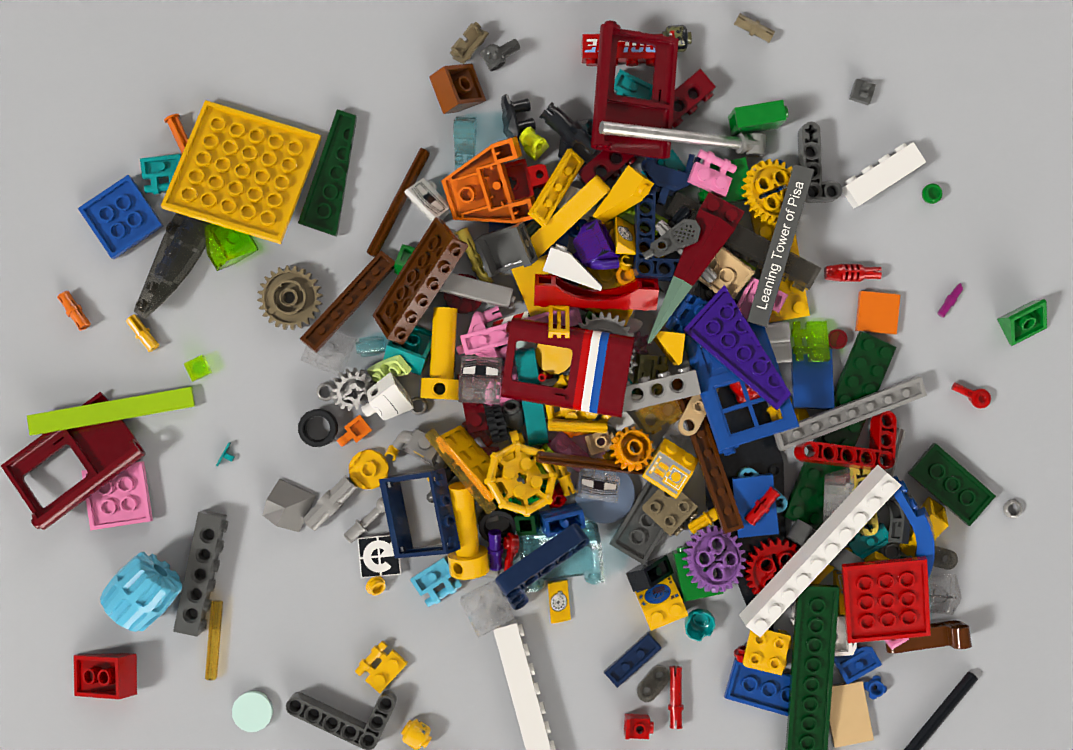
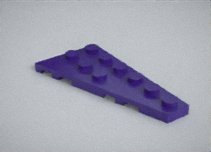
[683,285,791,410]

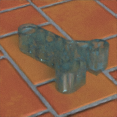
[453,116,477,170]

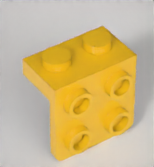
[742,629,792,675]

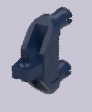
[641,154,701,206]

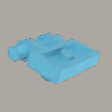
[410,557,463,607]

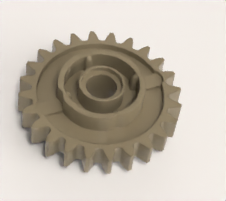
[257,265,323,330]

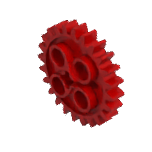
[743,537,800,595]

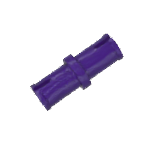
[487,529,503,571]

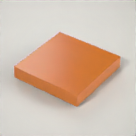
[855,291,901,335]

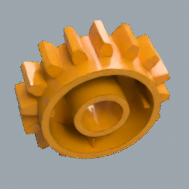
[609,426,654,472]

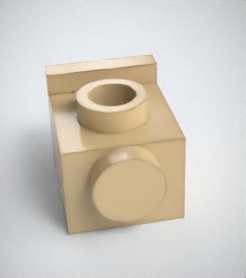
[584,430,614,456]

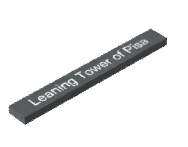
[747,164,814,327]

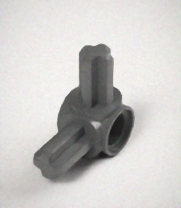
[480,39,520,71]

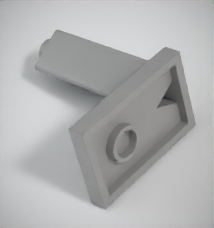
[438,228,516,309]

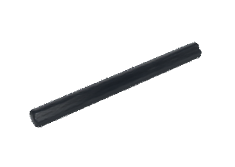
[904,671,978,750]

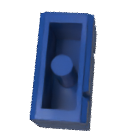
[538,503,586,538]

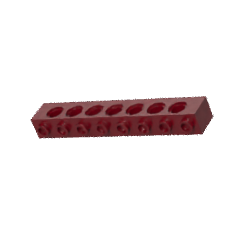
[576,68,716,186]

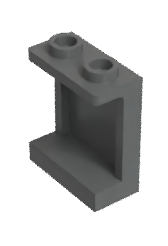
[474,221,538,278]

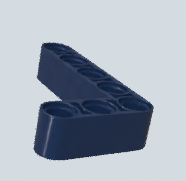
[633,178,680,281]
[495,523,590,610]

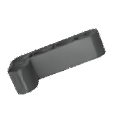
[798,122,842,203]
[785,519,865,572]

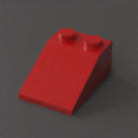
[74,653,137,699]

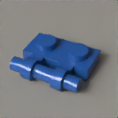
[665,293,708,336]

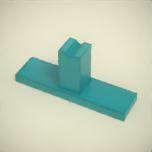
[216,442,235,467]

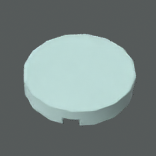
[232,691,273,732]

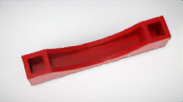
[534,274,659,311]

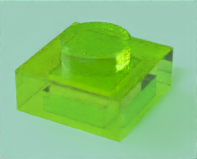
[184,355,212,382]

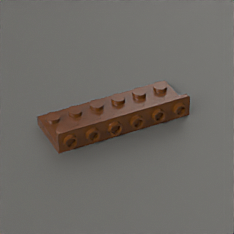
[372,217,468,344]

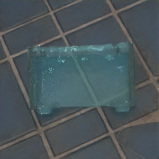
[518,521,605,593]

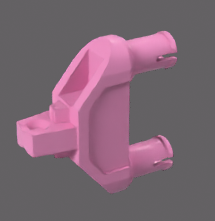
[456,306,517,365]

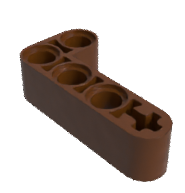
[885,620,972,653]

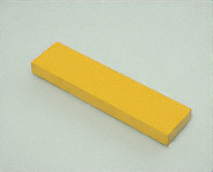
[528,148,585,226]

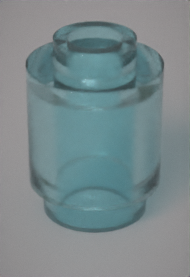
[355,335,385,357]

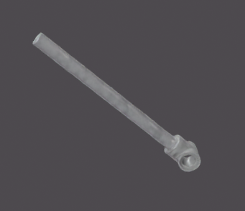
[599,121,766,157]

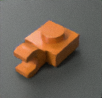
[336,415,372,447]

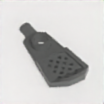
[642,219,701,260]

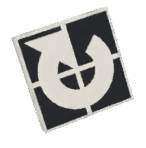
[357,534,402,578]

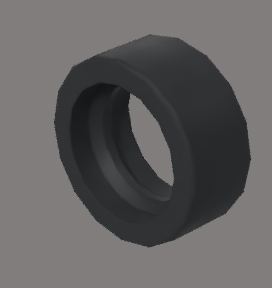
[298,409,338,447]
[478,504,516,544]

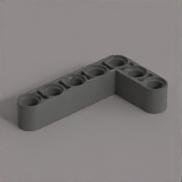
[286,690,397,750]

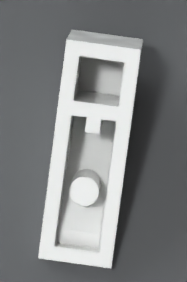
[543,244,602,291]

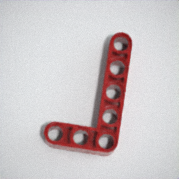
[794,411,897,470]

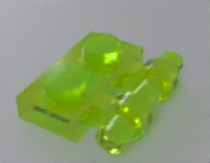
[791,321,830,362]

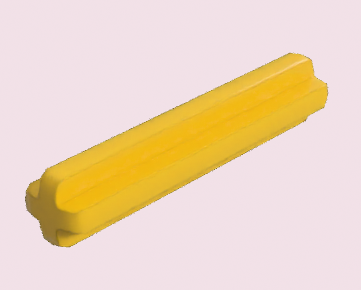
[548,419,608,433]

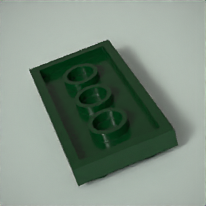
[908,443,996,526]

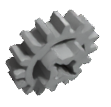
[330,367,374,411]

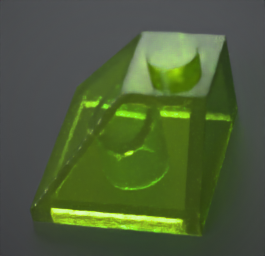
[205,224,259,271]

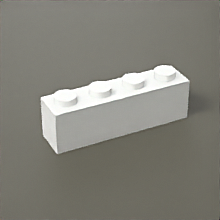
[842,142,926,209]

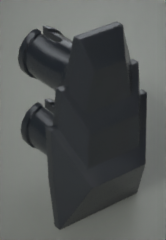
[501,94,536,142]

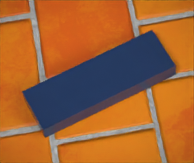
[604,632,662,688]

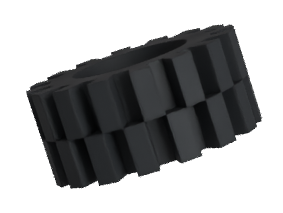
[485,405,509,444]

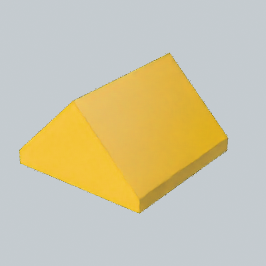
[649,331,685,366]

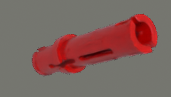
[668,666,684,729]

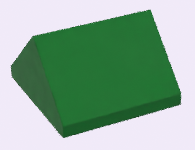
[997,299,1047,346]

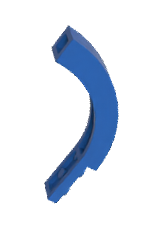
[893,475,935,579]

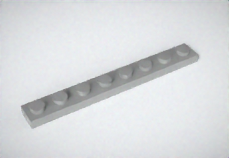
[774,376,927,451]

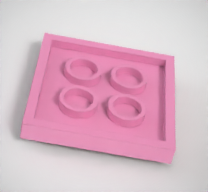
[81,461,153,531]

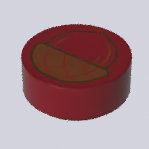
[826,329,848,349]

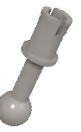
[344,497,386,543]

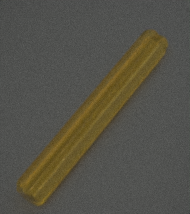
[205,600,223,681]

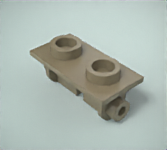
[450,22,489,64]

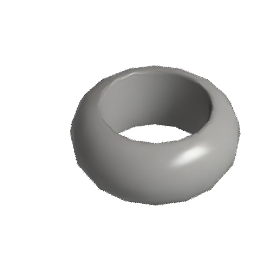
[316,382,332,401]
[410,397,428,415]
[1003,500,1022,518]

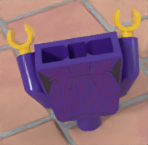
[573,219,632,270]

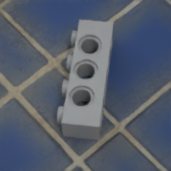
[623,367,701,412]

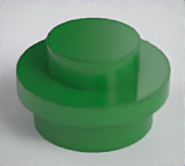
[922,183,943,204]

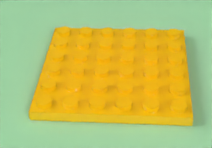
[161,100,321,244]

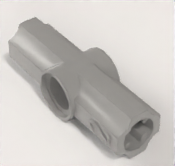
[303,475,358,531]

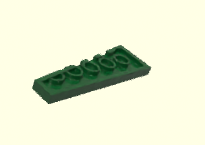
[298,109,357,237]

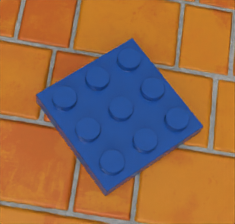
[78,175,164,259]

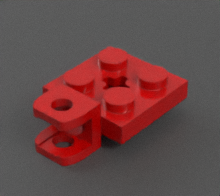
[505,158,549,200]

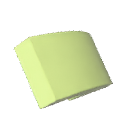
[367,355,412,383]

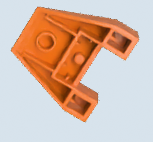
[441,136,536,223]

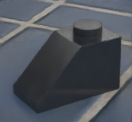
[626,554,674,592]

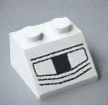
[404,178,451,222]

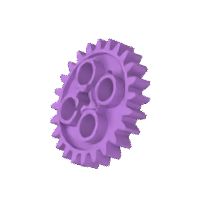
[682,526,746,593]

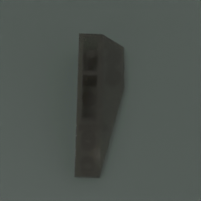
[134,213,217,319]

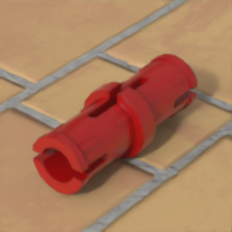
[744,486,781,526]

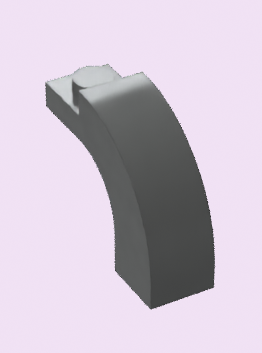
[885,491,912,544]

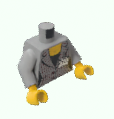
[385,429,448,482]

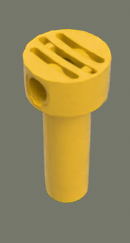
[420,307,462,400]
[448,481,490,580]

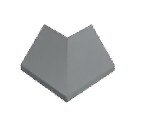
[262,479,316,532]

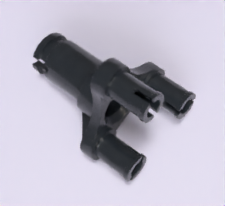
[539,102,596,168]

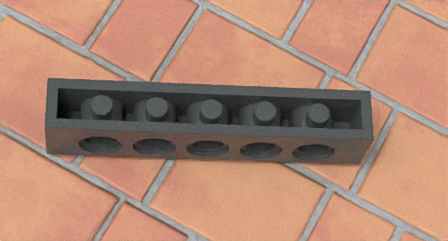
[173,510,228,637]

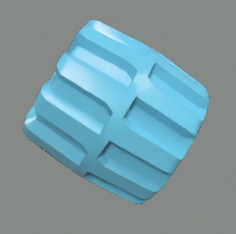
[100,552,182,632]

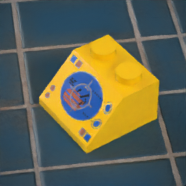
[635,575,689,631]

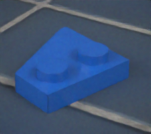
[834,646,882,685]

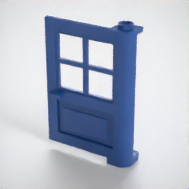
[684,322,799,456]

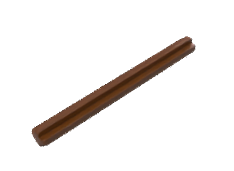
[367,148,430,257]
[536,451,646,475]

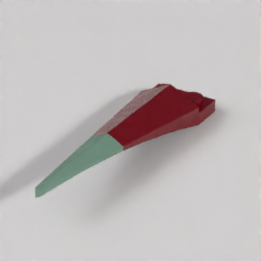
[647,192,745,344]

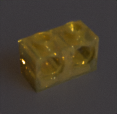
[634,400,683,435]

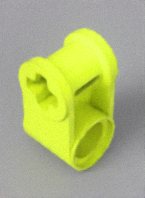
[519,127,550,161]

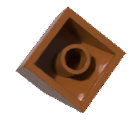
[429,63,486,114]

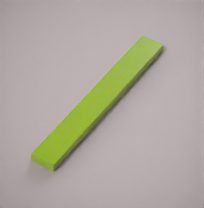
[26,387,196,436]

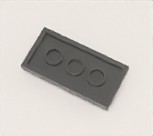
[609,480,664,565]

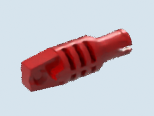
[824,264,882,282]

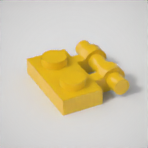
[355,641,408,694]

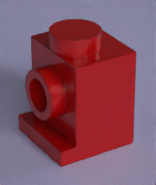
[624,714,654,740]

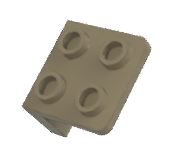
[642,488,698,537]

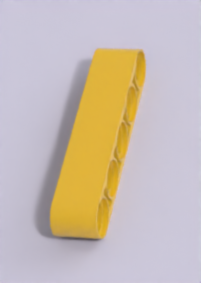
[530,174,611,258]

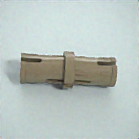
[734,13,775,43]

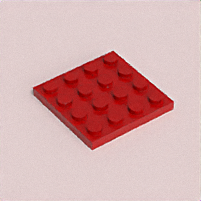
[842,556,931,643]

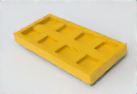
[436,425,504,502]

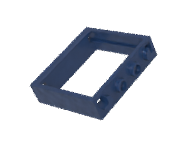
[379,468,461,558]

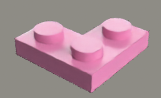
[737,277,788,320]

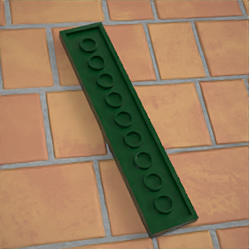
[782,331,897,530]
[785,584,840,750]

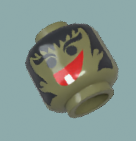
[662,25,692,52]

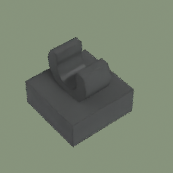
[849,79,876,105]

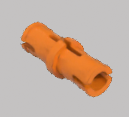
[57,291,91,331]

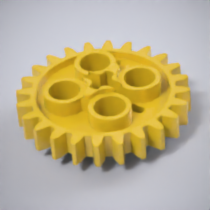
[741,159,792,225]

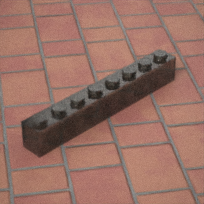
[665,192,822,292]

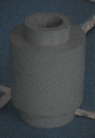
[502,399,525,429]

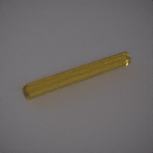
[425,428,497,514]

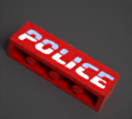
[582,34,663,67]

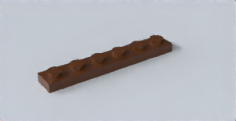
[300,251,395,353]

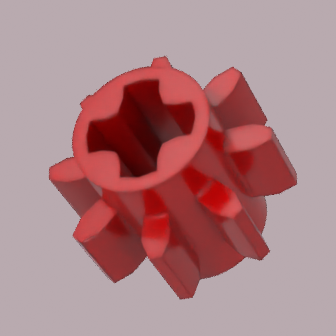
[549,483,567,508]

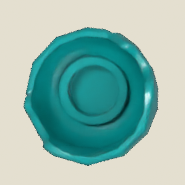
[684,609,716,641]

